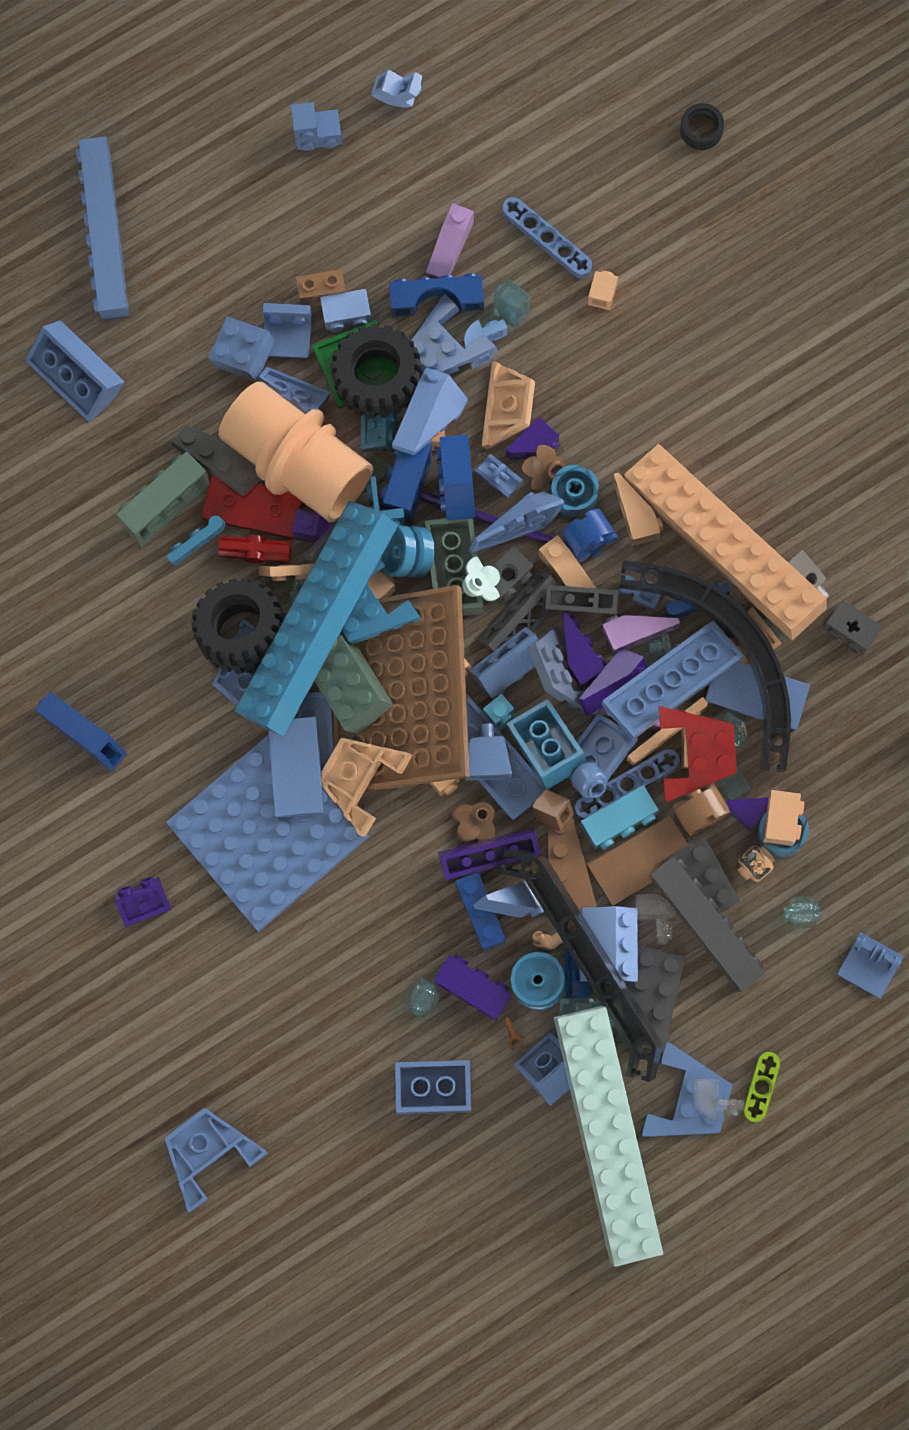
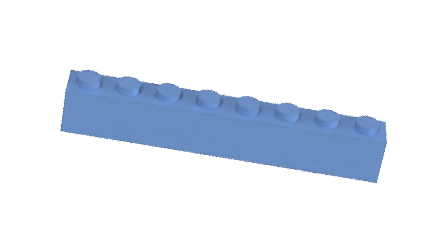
[76,136,129,320]

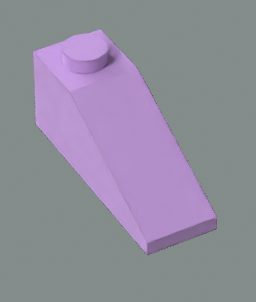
[426,203,474,278]
[602,615,680,655]

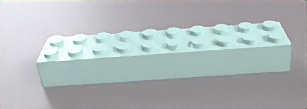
[553,1006,664,1267]

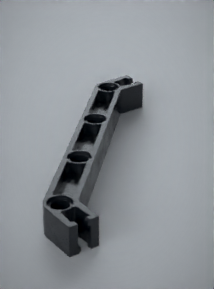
[500,848,662,1082]

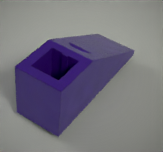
[562,611,606,689]

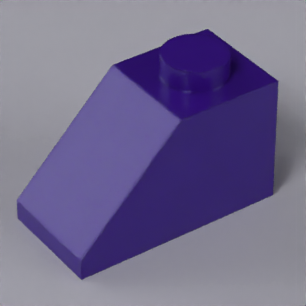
[506,417,559,460]

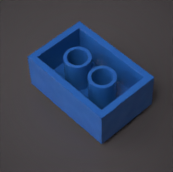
[436,435,475,520]
[380,444,432,524]

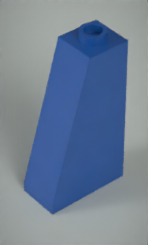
[35,691,127,772]

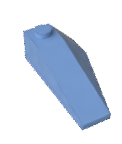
[392,367,468,455]
[468,491,564,554]

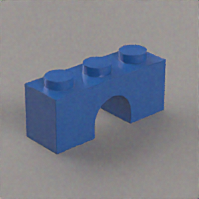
[455,872,506,952]

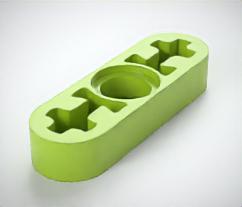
[743,1052,780,1123]

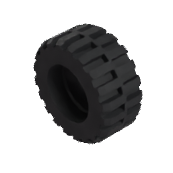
[331,324,422,419]
[191,578,285,674]

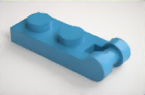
[167,516,226,566]

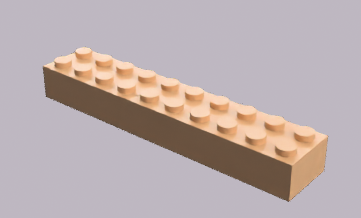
[624,443,827,640]

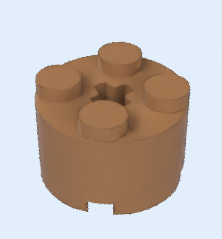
[672,783,730,837]

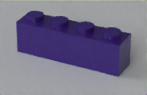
[438,828,540,880]

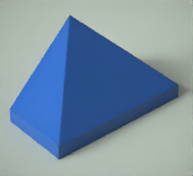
[564,952,593,1001]

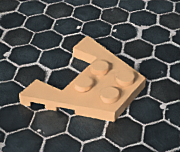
[321,738,413,837]

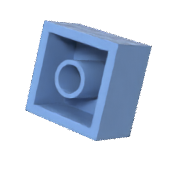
[208,316,275,382]

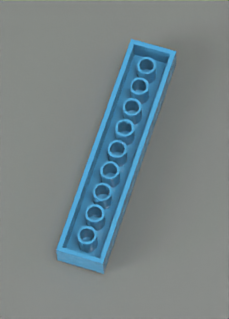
[235,501,398,737]

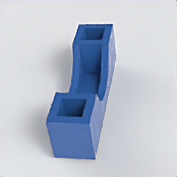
[389,273,484,317]

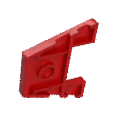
[658,706,737,802]

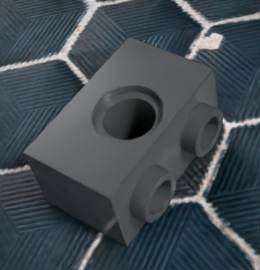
[493,546,534,604]

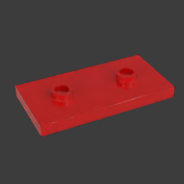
[201,475,302,540]

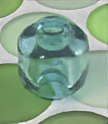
[784,896,821,928]
[405,978,441,1017]

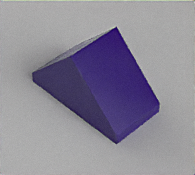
[725,797,769,832]

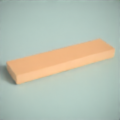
[627,697,708,767]

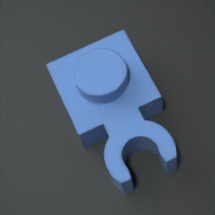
[619,575,661,611]

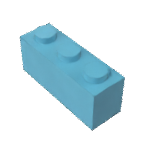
[580,785,658,850]

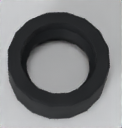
[680,103,724,150]

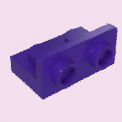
[114,877,171,927]

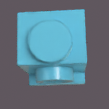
[483,694,517,731]

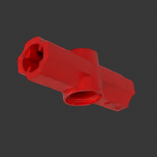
[218,535,292,564]

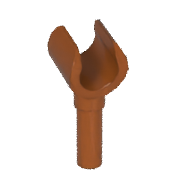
[504,1016,523,1051]

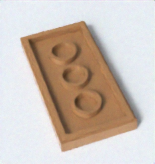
[587,816,688,906]

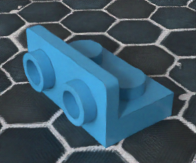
[361,412,398,452]

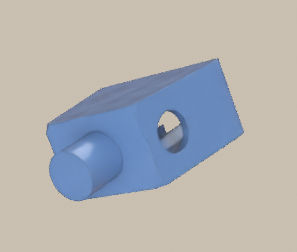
[466,724,512,781]

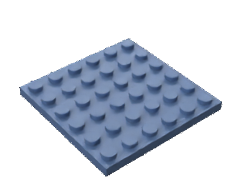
[166,735,370,932]

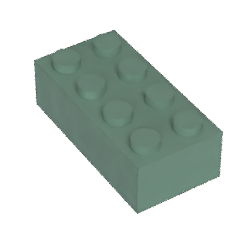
[116,451,210,548]
[425,518,483,616]
[314,631,394,735]

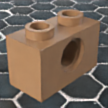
[296,269,346,307]

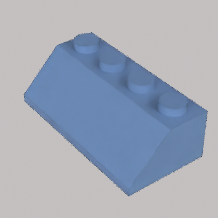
[25,321,125,422]

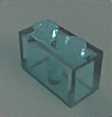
[493,279,530,329]

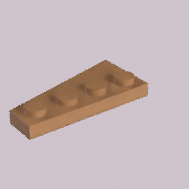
[548,817,597,910]

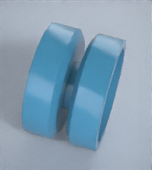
[380,525,435,579]
[510,952,566,1011]

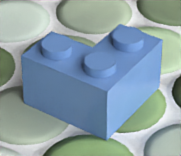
[291,102,342,151]

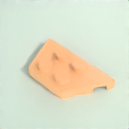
[482,361,535,449]

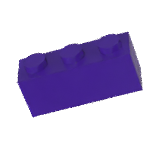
[433,955,512,1021]

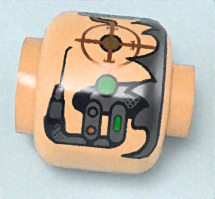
[738,846,775,882]

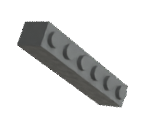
[648,856,765,992]

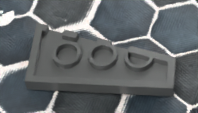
[171,425,261,497]

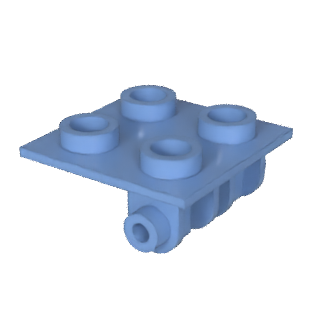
[837,932,904,999]

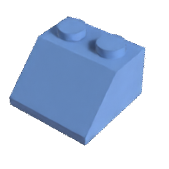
[513,1033,570,1106]

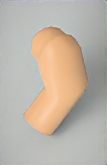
[532,931,563,951]

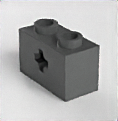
[824,600,883,655]

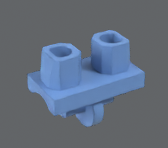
[475,454,523,499]

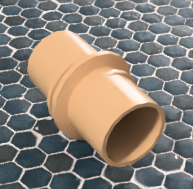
[218,382,373,522]

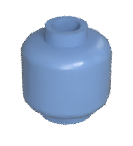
[571,762,608,799]

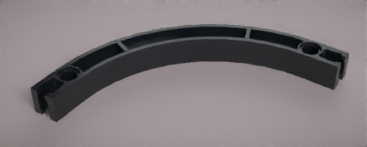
[619,560,791,773]

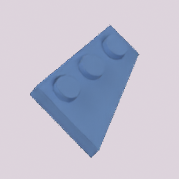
[257,367,331,414]

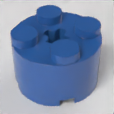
[561,509,618,562]

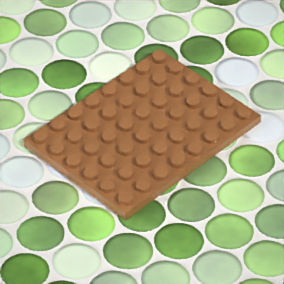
[333,585,470,792]

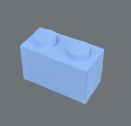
[320,289,372,332]

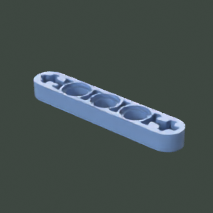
[503,197,592,279]
[575,749,680,820]

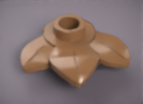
[521,445,565,490]
[452,802,495,842]

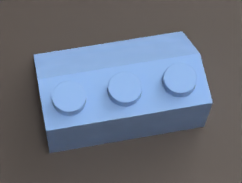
[580,906,638,984]

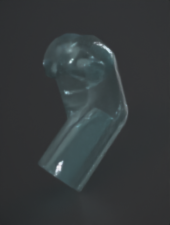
[722,710,748,746]

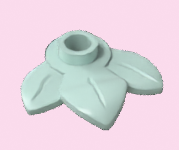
[462,557,500,601]

